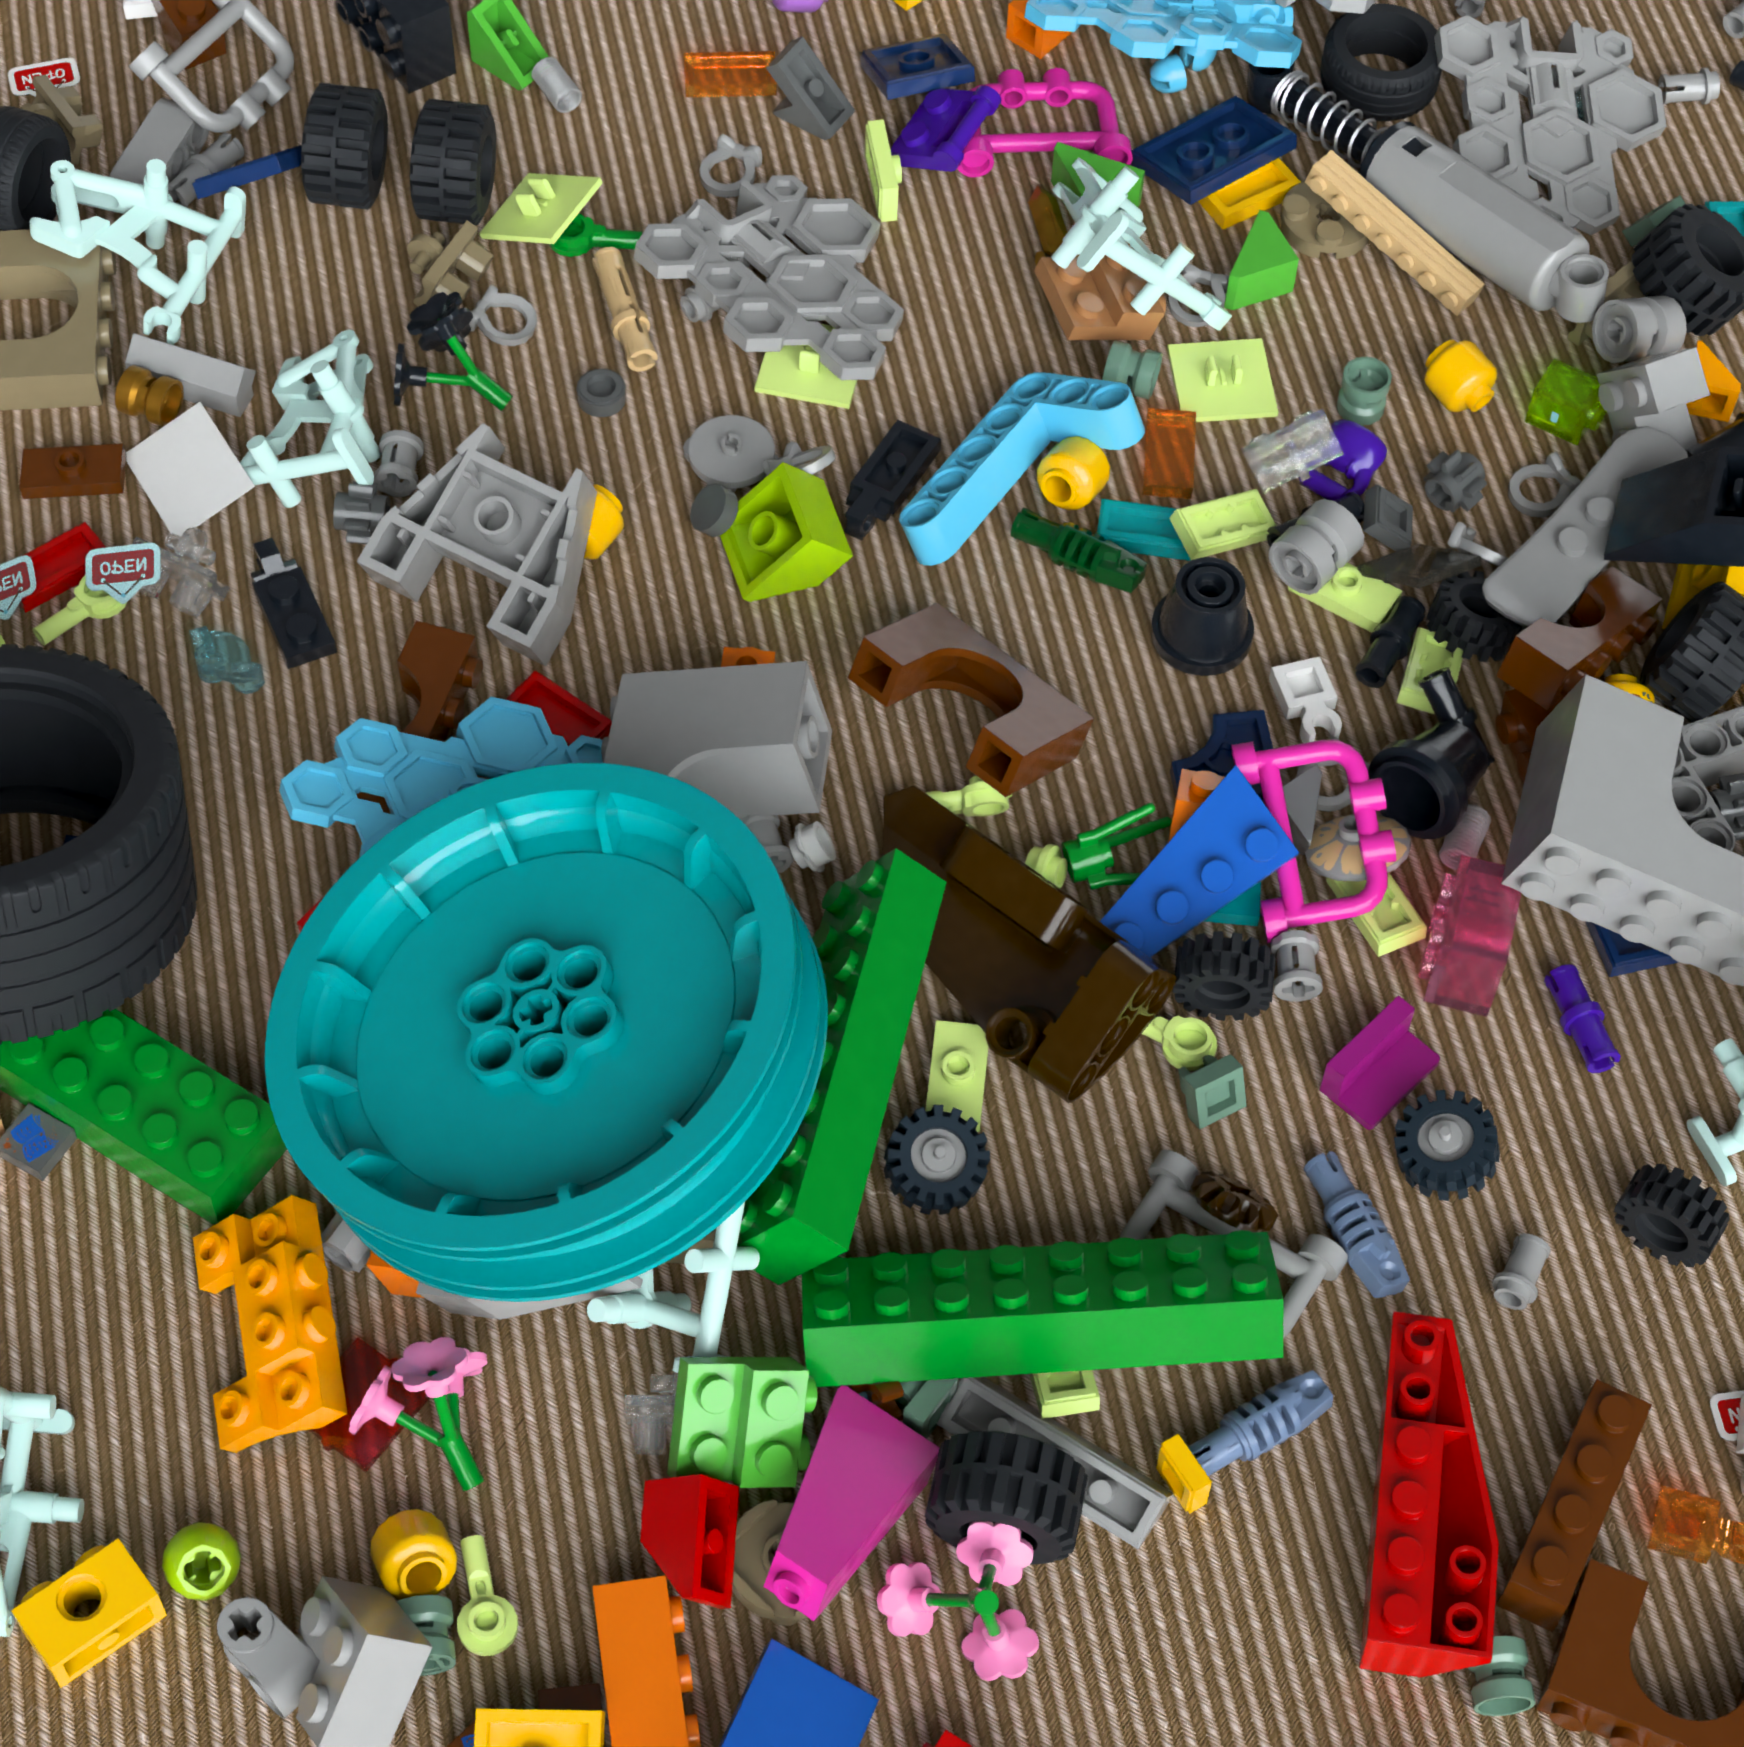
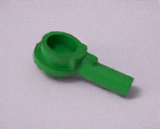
[549,213,643,257]

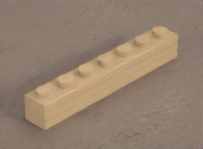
[1305,149,1485,316]

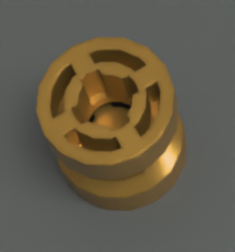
[115,365,183,427]

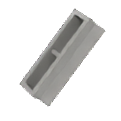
[125,333,256,417]

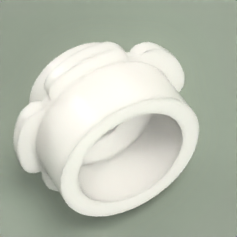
[789,821,836,872]

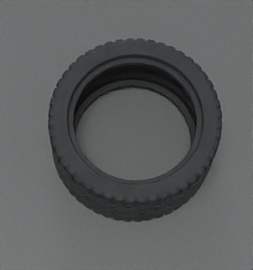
[0,644,197,1045]

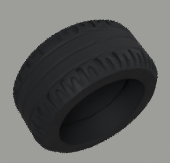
[1320,4,1442,121]
[0,106,71,231]

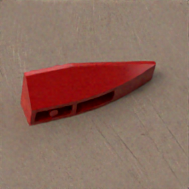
[1359,1311,1499,1678]

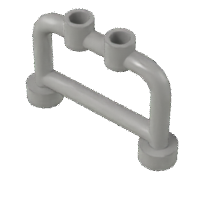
[129,0,294,133]
[1119,1150,1348,1338]

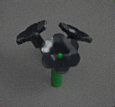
[394,292,513,411]

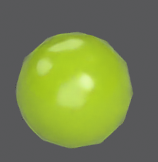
[162,1522,241,1601]

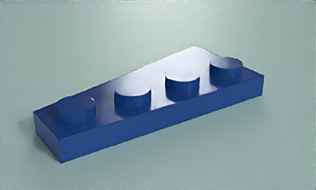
[1100,765,1299,958]

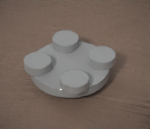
[683,415,779,493]

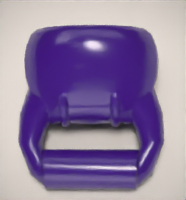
[1297,419,1387,501]

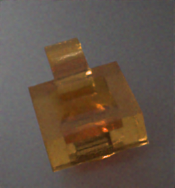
[1647,1485,1744,1564]

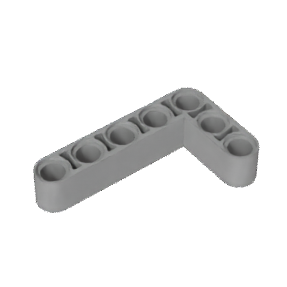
[1672,706,1744,852]

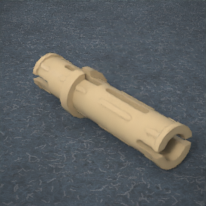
[592,247,658,372]

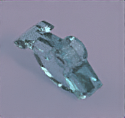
[189,626,265,694]

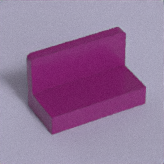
[1319,995,1440,1130]

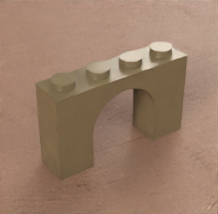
[0,229,116,411]

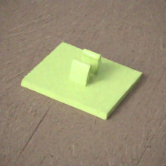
[479,173,603,244]
[754,323,857,409]
[1167,338,1278,423]

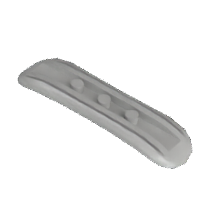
[1482,426,1688,628]

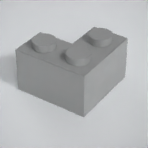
[1597,347,1710,450]
[296,1576,433,1747]

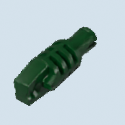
[1011,508,1147,593]

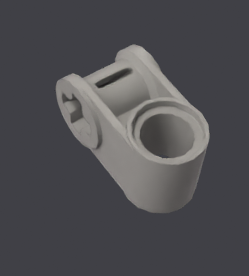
[217,1597,320,1719]

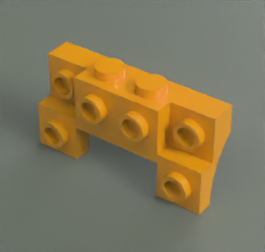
[193,1195,348,1453]

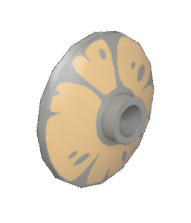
[1304,814,1411,882]

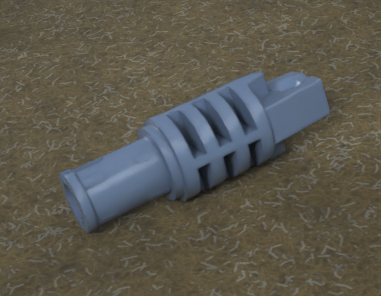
[1304,1151,1410,1298]
[1188,1370,1333,1476]

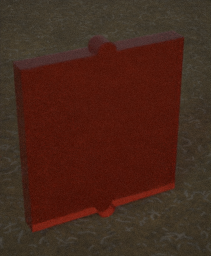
[308,1337,430,1472]

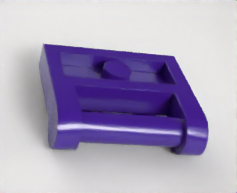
[890,85,1001,172]

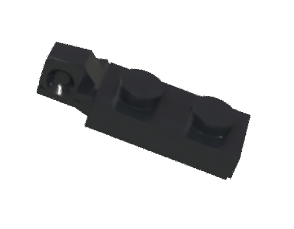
[844,420,942,541]
[251,538,337,669]

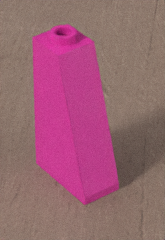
[763,1385,940,1621]

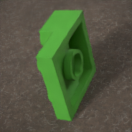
[667,1357,817,1488]

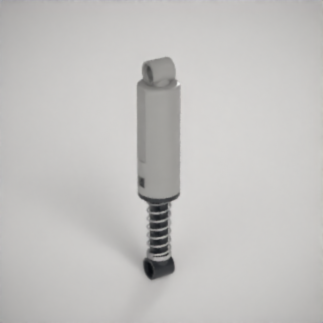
[1247,62,1609,323]

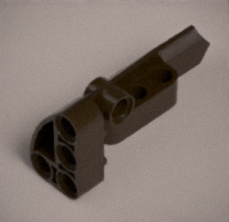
[881,786,1177,1103]

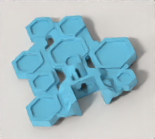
[1024,0,1302,68]
[279,696,603,858]

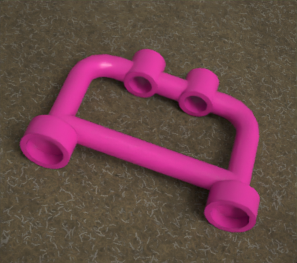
[958,68,1133,177]
[1231,740,1397,943]

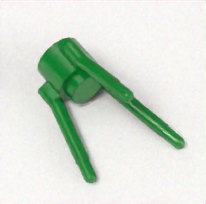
[1061,803,1171,890]

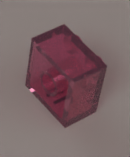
[1418,855,1521,1017]

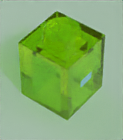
[1524,358,1606,446]

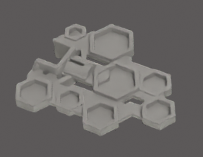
[1434,15,1667,235]
[634,175,904,380]

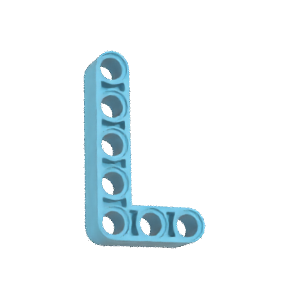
[899,372,1145,566]

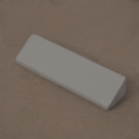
[937,1377,1174,1549]

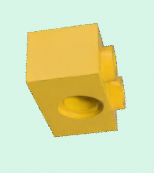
[11,1538,167,1688]

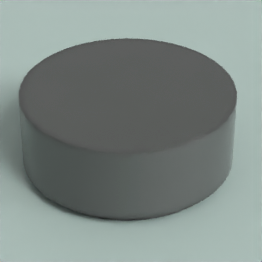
[577,369,626,417]
[690,484,738,537]

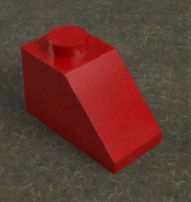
[640,1474,739,1609]

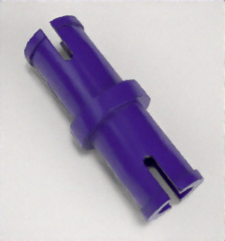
[1544,964,1621,1073]

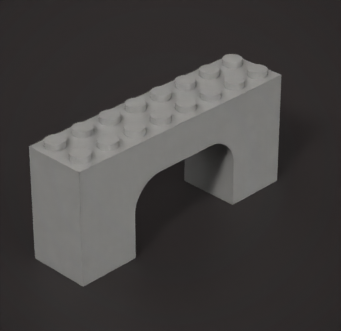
[601,661,832,818]
[1501,674,1744,987]

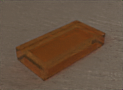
[684,51,777,97]
[1142,408,1196,499]

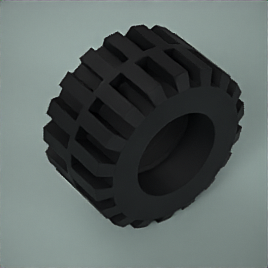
[301,83,388,210]
[410,99,496,225]
[1632,204,1744,336]
[1639,581,1744,723]
[925,1431,1088,1565]

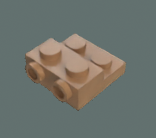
[1034,244,1166,340]

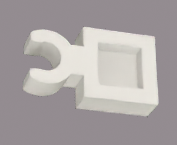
[1269,656,1342,743]

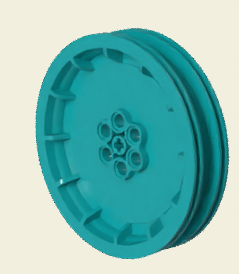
[265,763,828,1302]

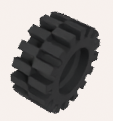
[1426,570,1523,662]
[1173,931,1275,1021]
[1614,1164,1730,1267]

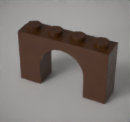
[848,603,1094,797]
[1536,1558,1744,1747]

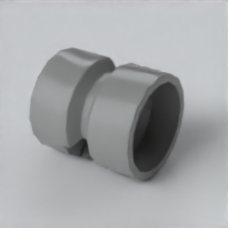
[1592,295,1687,363]
[1269,499,1364,595]

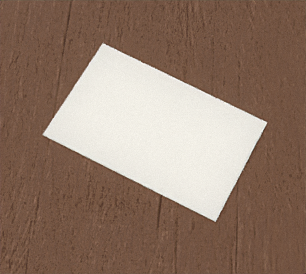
[126,402,255,541]

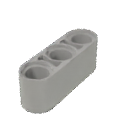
[109,98,209,185]

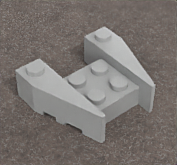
[356,423,597,666]

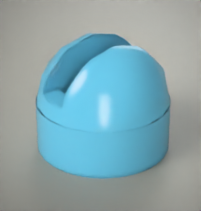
[1179,46,1218,71]
[1150,54,1187,94]

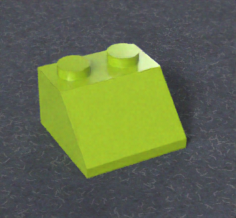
[720,462,853,602]

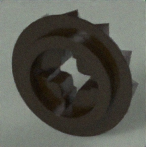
[1190,1171,1278,1232]

